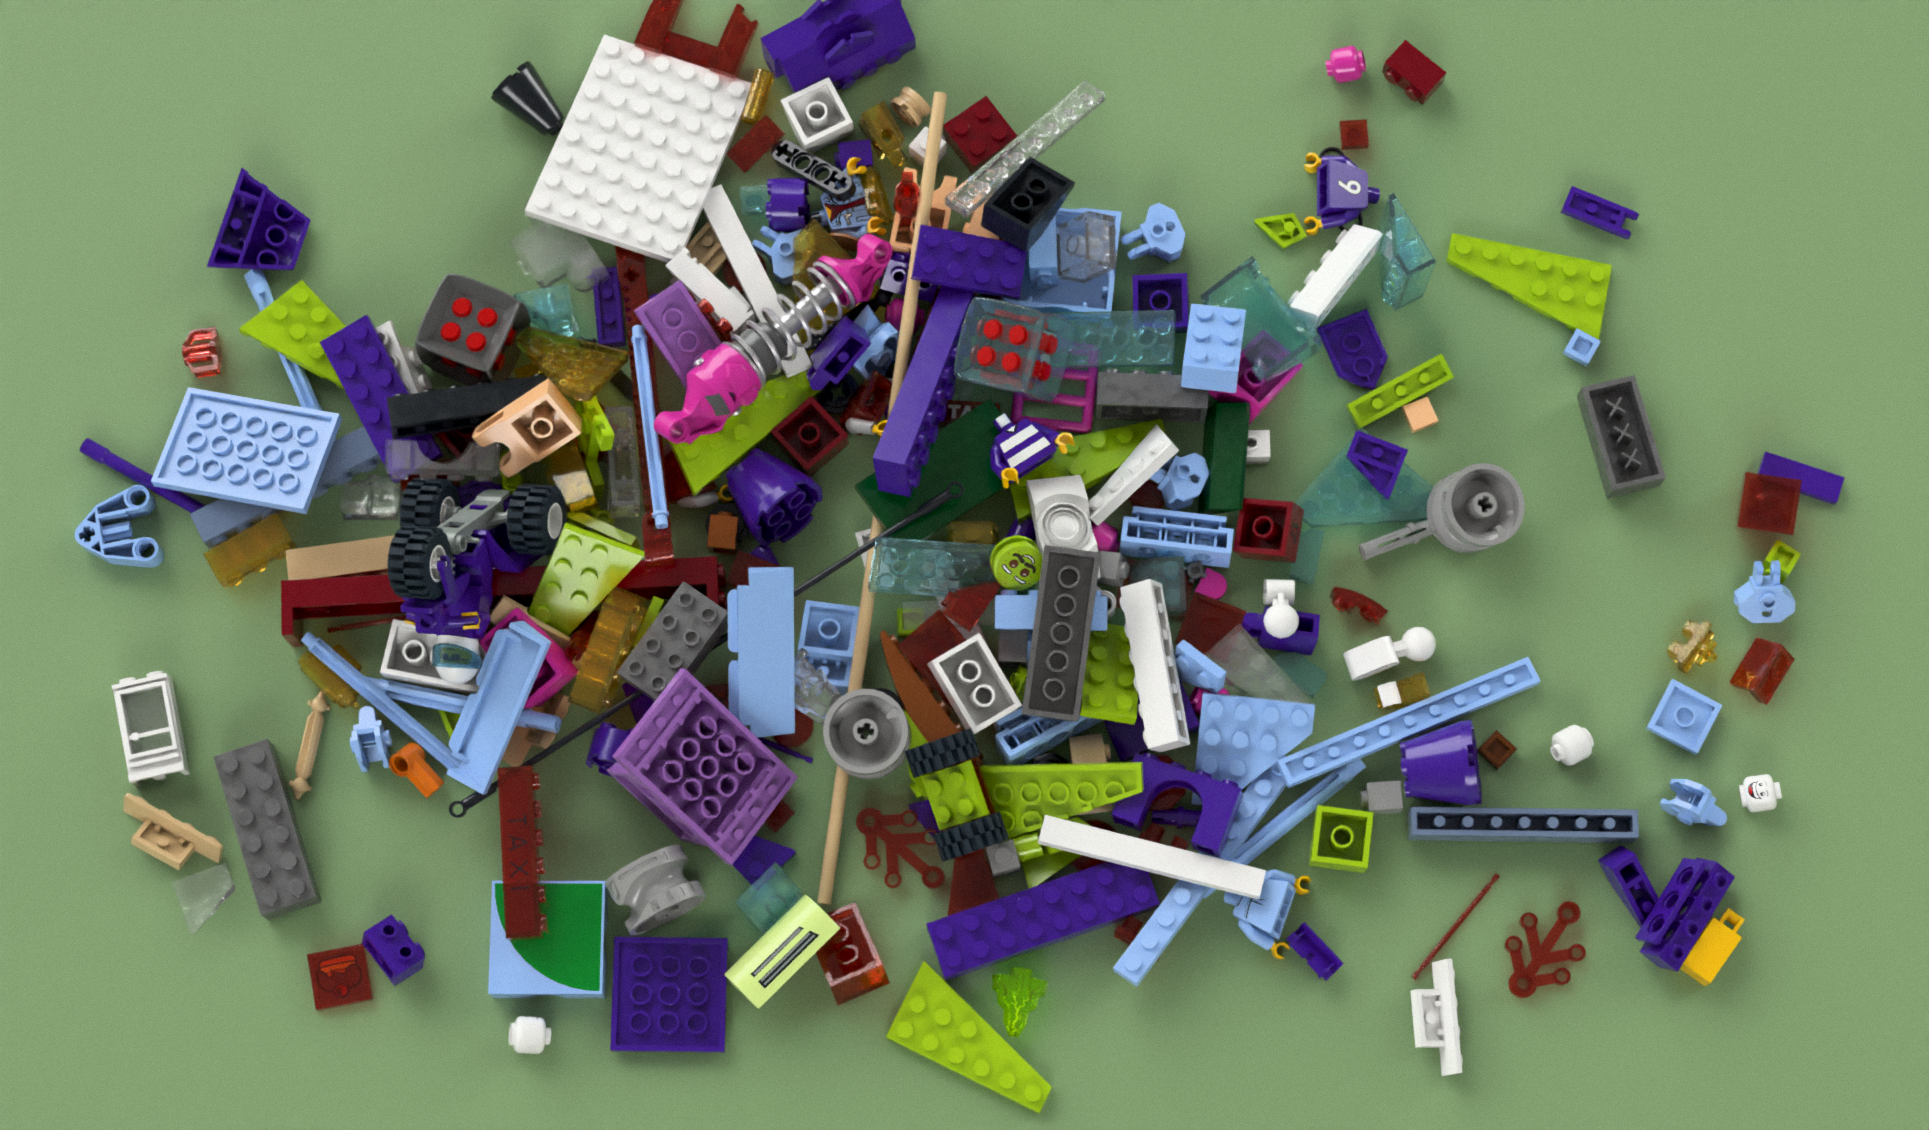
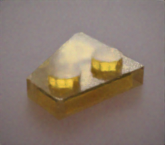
[861,166,894,225]

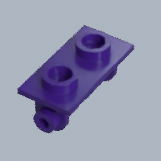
[1286,922,1344,981]

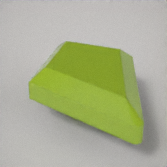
[1254,213,1307,249]

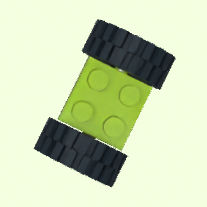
[904,728,1009,862]

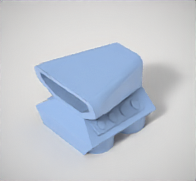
[852,304,899,382]

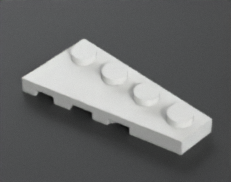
[1089,424,1179,526]

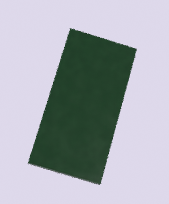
[854,399,1010,554]

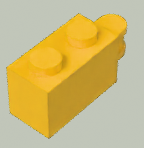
[1680,907,1745,986]

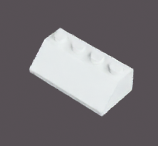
[1287,224,1383,333]
[380,619,486,696]

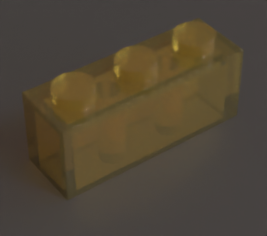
[203,513,297,588]

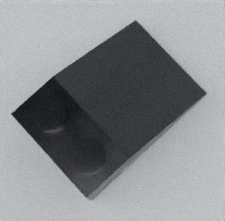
[981,157,1075,252]

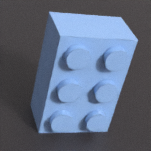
[1181,304,1246,393]

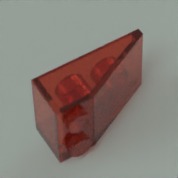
[816,902,890,1005]

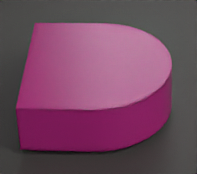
[1194,568,1227,601]

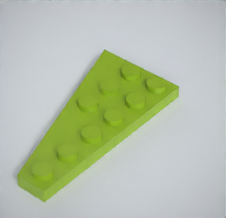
[239,280,346,391]
[667,369,822,496]
[1009,419,1166,524]

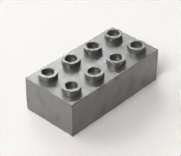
[1096,369,1208,423]
[1577,375,1666,499]
[617,581,728,701]

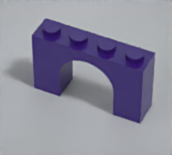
[1111,753,1243,858]

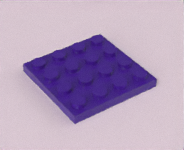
[610,937,728,1053]

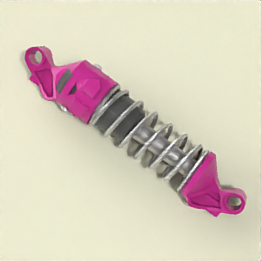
[654,234,893,445]

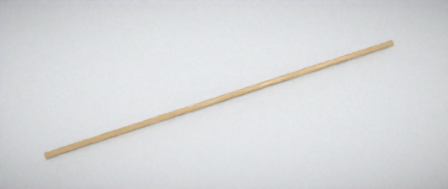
[817,92,947,905]

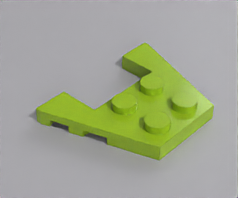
[574,385,615,500]

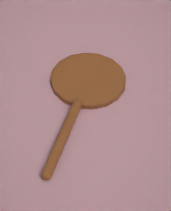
[826,233,911,253]

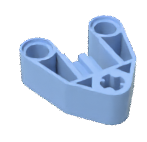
[75,485,164,567]

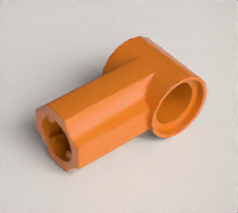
[389,742,444,798]

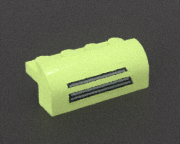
[724,894,840,1009]

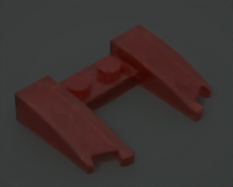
[634,0,758,79]

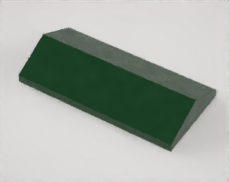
[1198,402,1250,515]

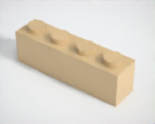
[286,535,395,580]

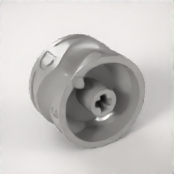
[1426,463,1525,553]
[823,689,911,779]
[605,844,707,935]

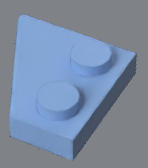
[1175,639,1226,694]

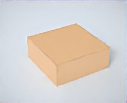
[1401,396,1438,433]

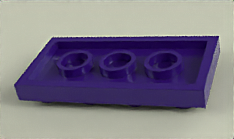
[911,224,1027,301]

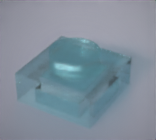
[740,185,768,216]

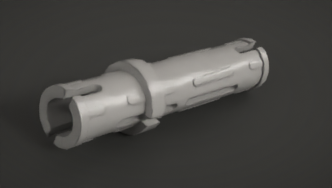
[1358,520,1433,561]

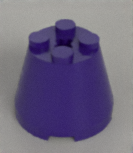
[726,448,823,547]
[1400,720,1482,805]

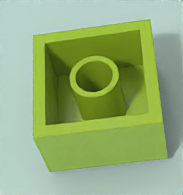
[1308,805,1374,873]

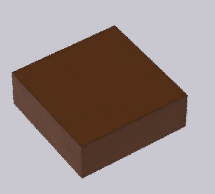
[1477,730,1517,770]

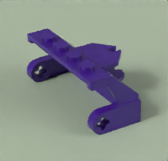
[761,0,916,93]

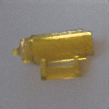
[298,644,362,709]

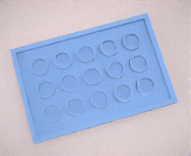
[151,387,342,514]

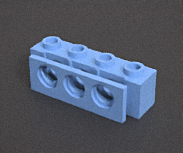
[1119,506,1234,568]
[995,707,1104,765]

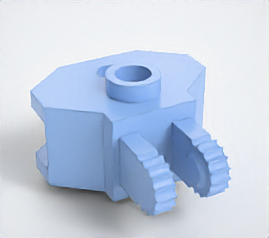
[1121,203,1186,263]
[752,226,815,286]
[1150,453,1209,511]
[1733,560,1796,623]
[350,706,392,772]
[1660,779,1727,826]

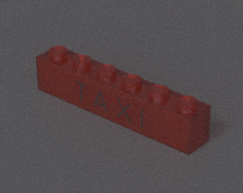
[497,766,548,941]

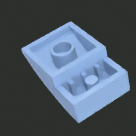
[794,600,860,695]

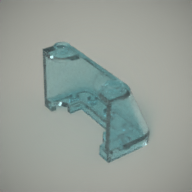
[1200,256,1321,382]

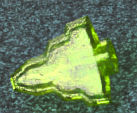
[992,967,1049,1038]

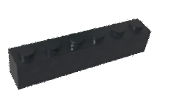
[387,373,554,440]

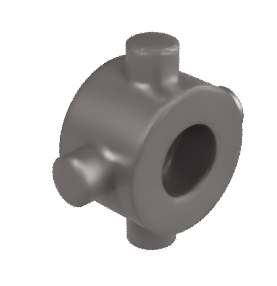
[1183,560,1207,583]

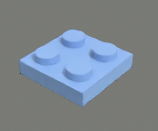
[1646,679,1722,755]

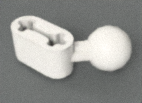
[1263,579,1299,639]
[1343,627,1436,681]

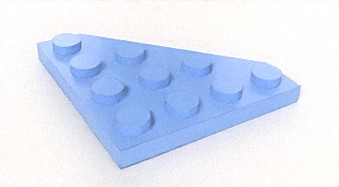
[1192,692,1315,805]

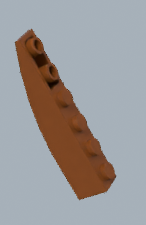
[879,630,984,767]

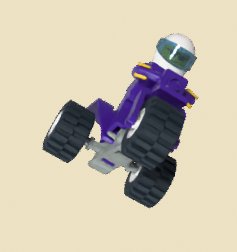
[387,478,567,684]

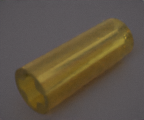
[740,68,775,126]

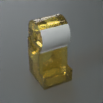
[1373,672,1430,711]

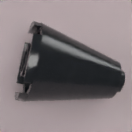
[491,61,564,136]

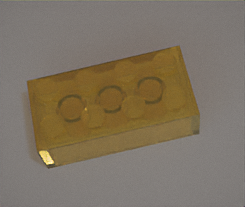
[568,586,648,714]

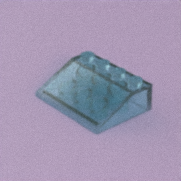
[1378,193,1436,311]

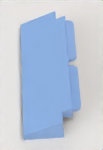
[727,567,795,738]
[446,621,551,795]

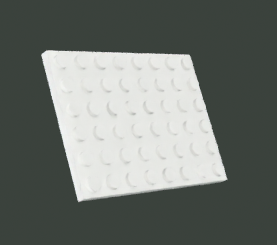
[525,35,754,263]

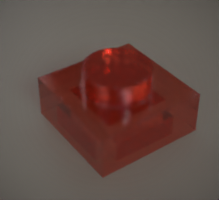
[1339,119,1369,150]

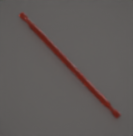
[327,615,407,633]
[1411,873,1500,980]

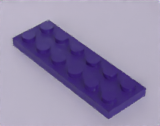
[320,315,443,483]

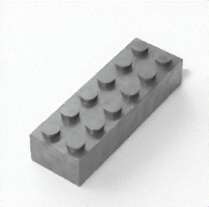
[1021,545,1101,722]
[214,739,321,920]

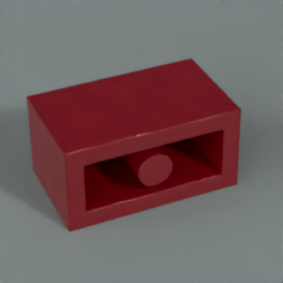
[1382,40,1447,105]

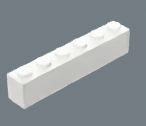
[1120,579,1190,753]

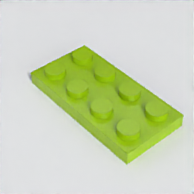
[1079,624,1138,725]

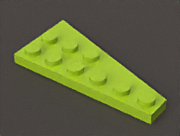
[1446,233,1612,340]
[527,523,644,636]
[974,762,1144,850]
[886,961,1052,1114]

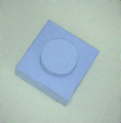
[1563,328,1601,367]

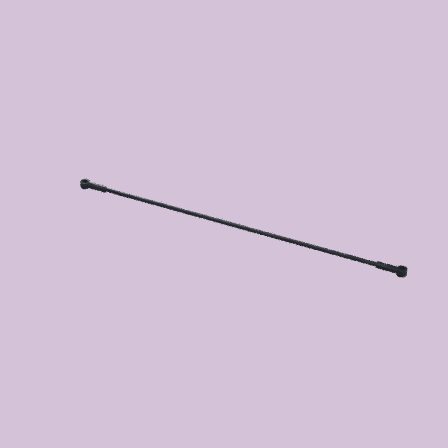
[449,481,964,818]

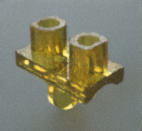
[1667,620,1718,674]

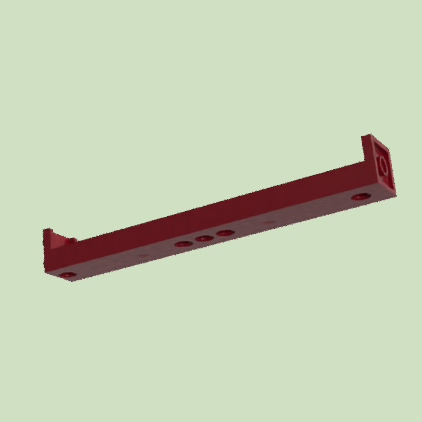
[281,556,727,647]

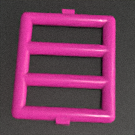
[1010,337,1101,434]

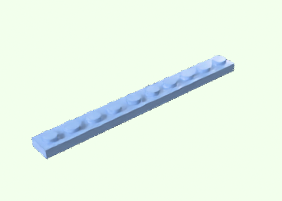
[1276,657,1541,788]
[1113,755,1287,987]

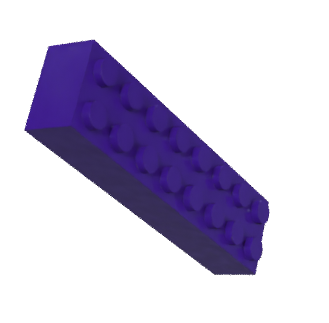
[873,286,979,497]
[926,862,1160,981]

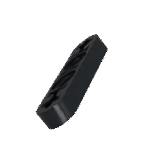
[771,140,856,201]

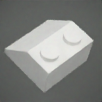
[781,77,854,154]

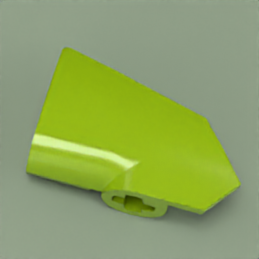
[1013,816,1091,889]

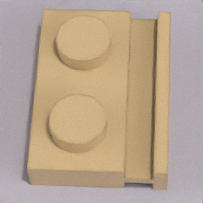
[686,221,728,276]

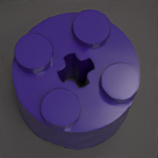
[766,178,810,232]
[586,722,633,777]

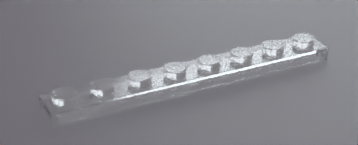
[945,80,1105,218]

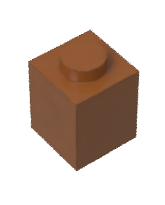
[707,511,740,556]

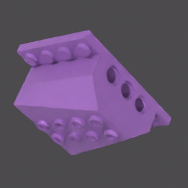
[606,668,798,865]

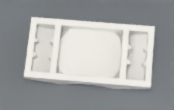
[1026,475,1101,580]

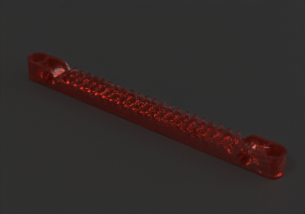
[615,246,675,568]

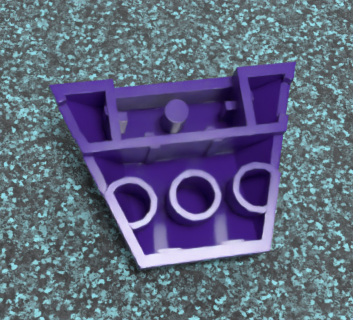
[207,168,311,270]

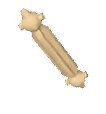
[288,691,330,800]

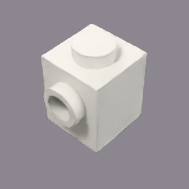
[909,126,947,167]
[1246,430,1271,464]

